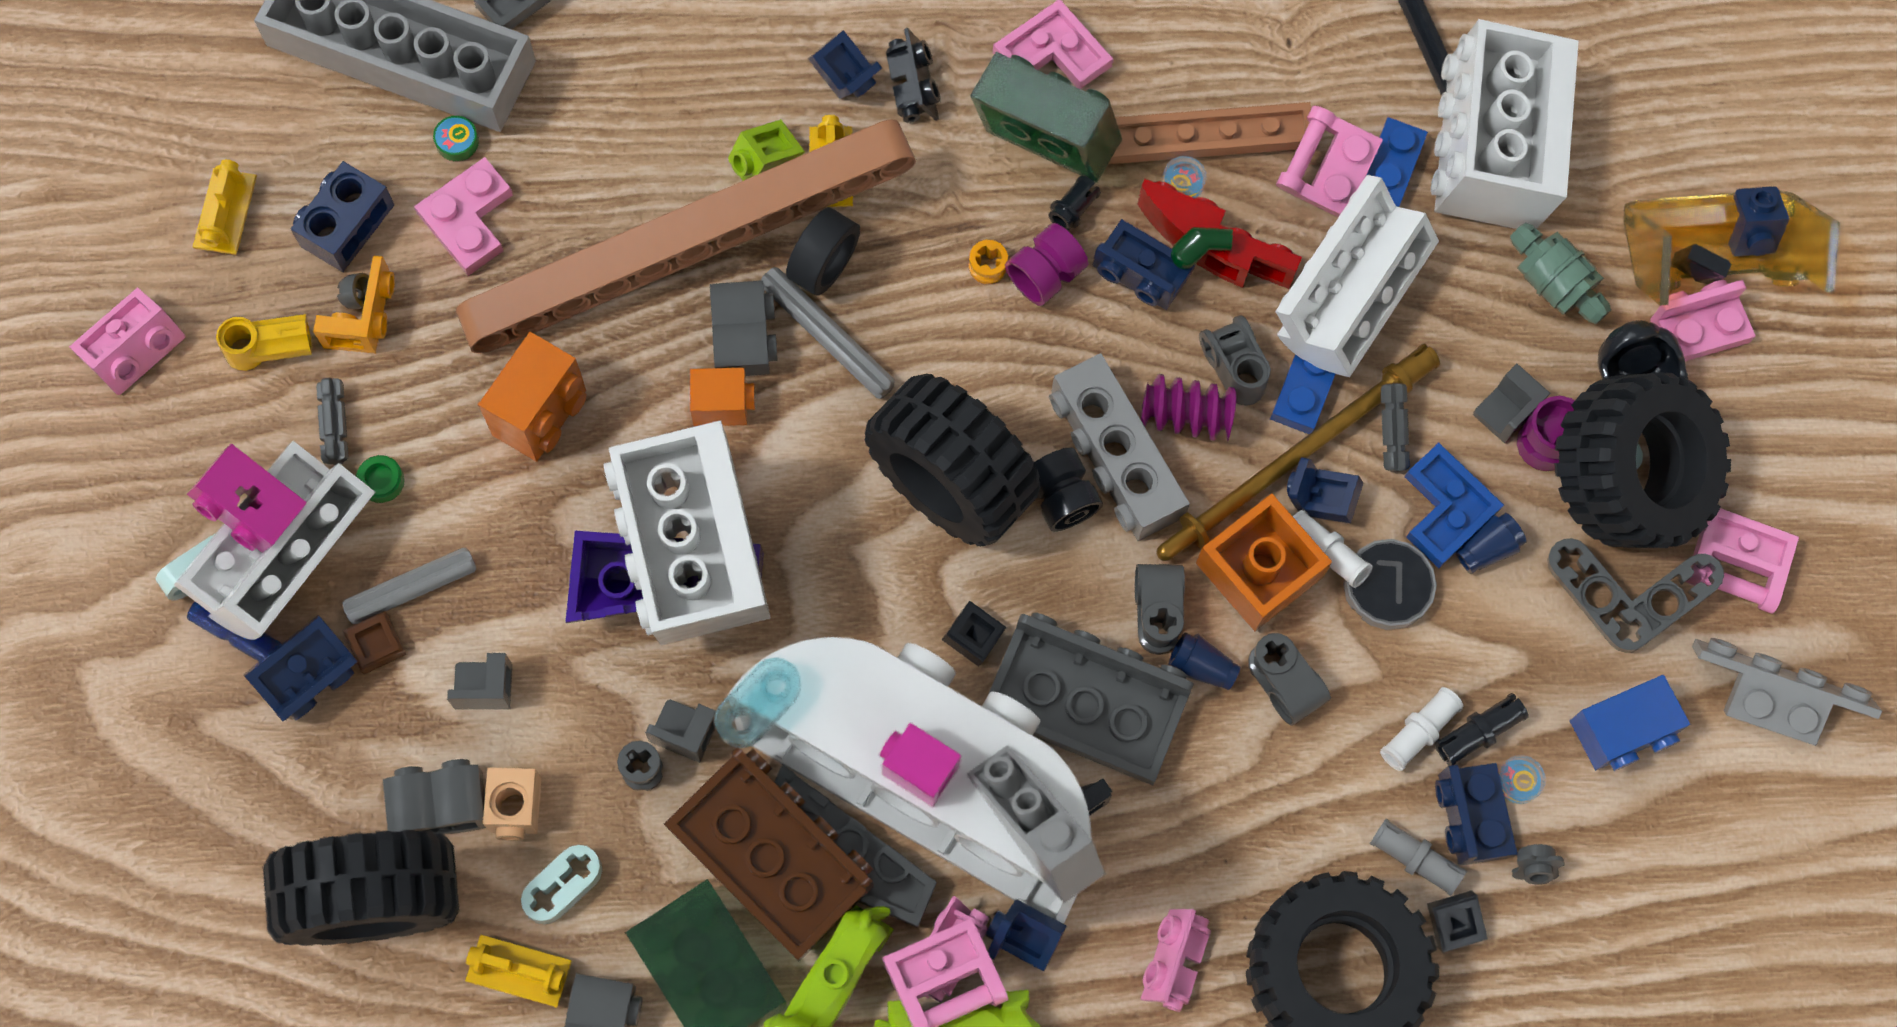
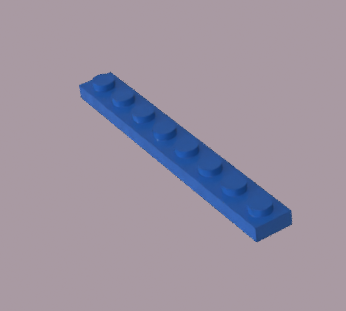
[1270,117,1428,434]

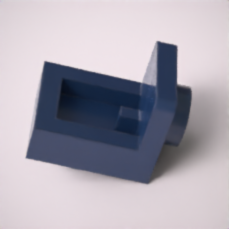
[808,30,882,99]
[1728,186,1790,257]
[1287,457,1364,524]
[985,899,1067,971]

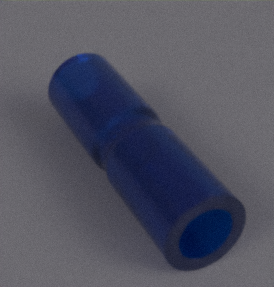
[187,602,281,662]

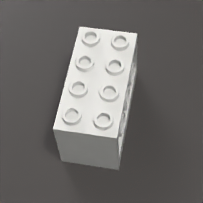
[1431,19,1579,229]
[604,420,771,645]

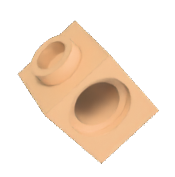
[483,767,542,841]

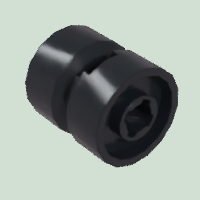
[1033,447,1103,532]

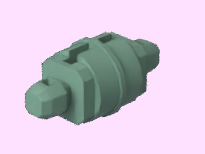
[1510,223,1611,324]

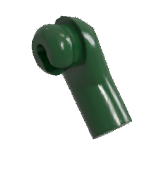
[1171,227,1233,270]

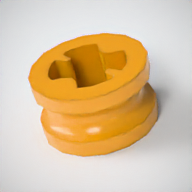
[969,240,1008,284]

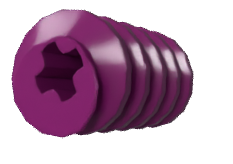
[1140,374,1237,442]

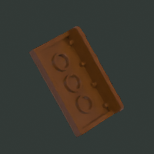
[664,746,874,962]

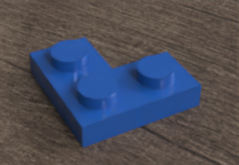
[1405,443,1504,569]

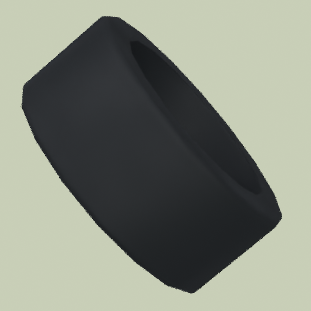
[786,207,860,296]

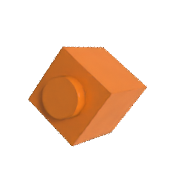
[690,368,755,427]

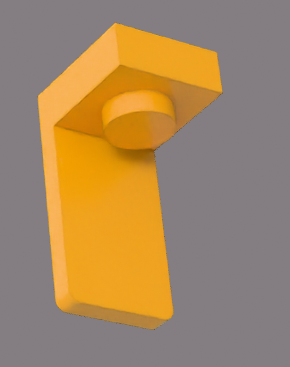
[313,255,395,354]

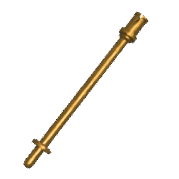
[1156,343,1441,561]

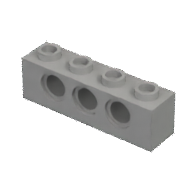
[1049,353,1190,541]

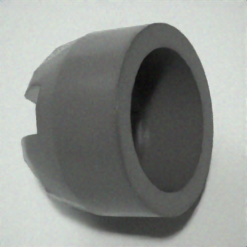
[337,273,369,310]

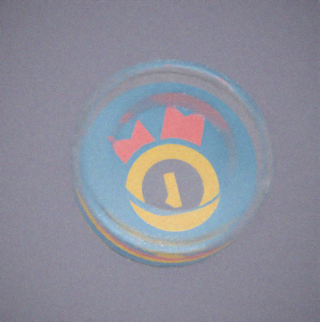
[1162,156,1207,198]
[1498,755,1546,804]

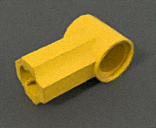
[216,314,313,371]

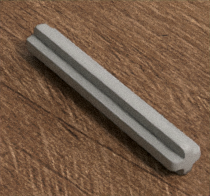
[760,267,895,399]

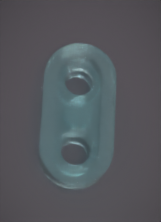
[715,658,801,748]

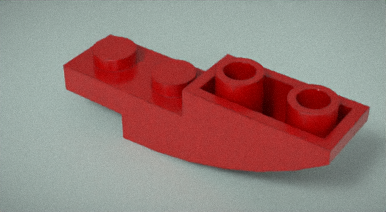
[1137,179,1302,289]

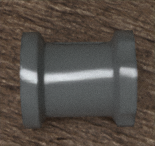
[617,740,663,791]

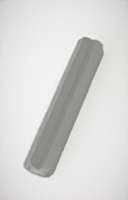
[342,548,476,624]

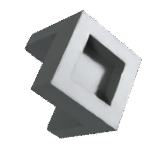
[1473,363,1550,443]
[447,653,512,709]
[645,700,719,763]

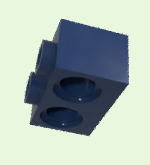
[291,161,394,272]

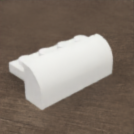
[1275,175,1439,378]
[174,441,375,640]

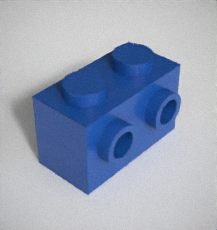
[1569,674,1691,771]

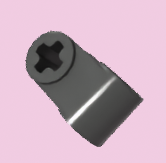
[1199,315,1271,406]
[1135,564,1185,655]
[1248,633,1331,726]

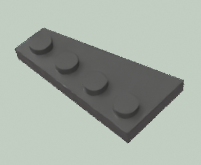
[774,764,937,928]

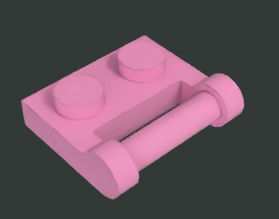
[1276,106,1383,217]
[1686,508,1799,614]
[883,918,1008,1027]

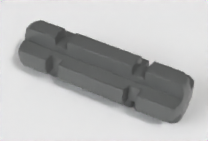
[316,378,349,465]
[1381,383,1410,471]

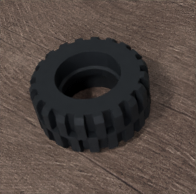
[1554,372,1731,548]
[865,374,1040,546]
[263,830,459,946]
[1246,871,1439,1027]

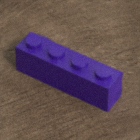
[565,530,764,624]

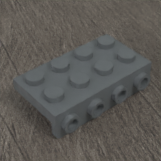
[988,613,1194,786]

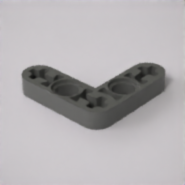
[1547,538,1724,653]

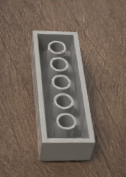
[254,0,536,132]

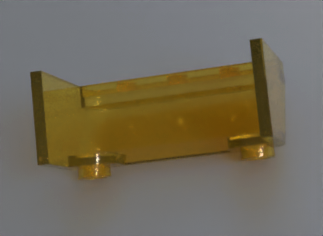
[1623,190,1840,306]

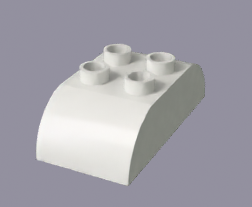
[728,637,1091,924]

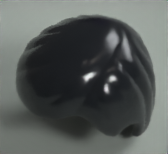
[1597,320,1688,380]

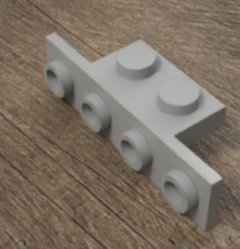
[1692,638,1882,746]

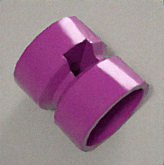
[1005,223,1089,306]
[1516,396,1575,472]

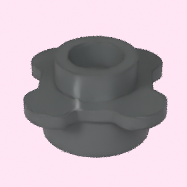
[1512,844,1565,885]

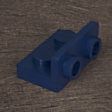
[1435,763,1518,866]

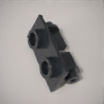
[886,28,940,123]

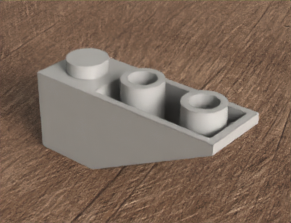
[967,745,1105,903]

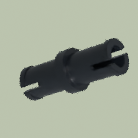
[1434,693,1529,766]

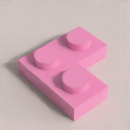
[993,0,1113,90]
[414,157,513,276]

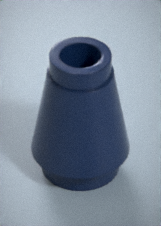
[1456,513,1527,574]
[1168,632,1241,690]

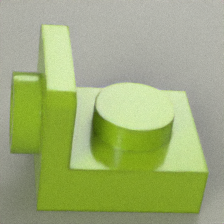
[728,119,805,181]

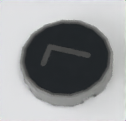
[1343,539,1437,630]

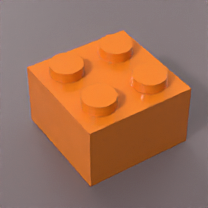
[478,332,587,462]
[1196,493,1332,631]

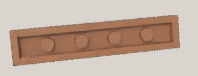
[1097,102,1311,165]

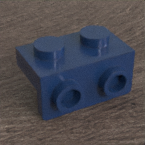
[1093,219,1196,311]
[244,615,358,722]

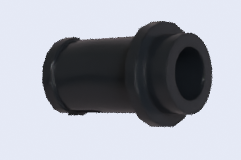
[1049,176,1101,231]

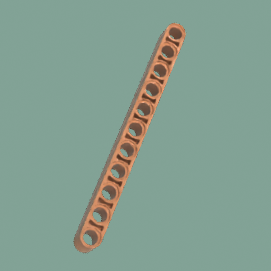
[456,119,916,354]

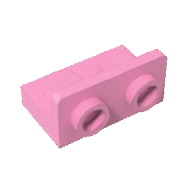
[1650,280,1756,361]
[69,287,185,395]

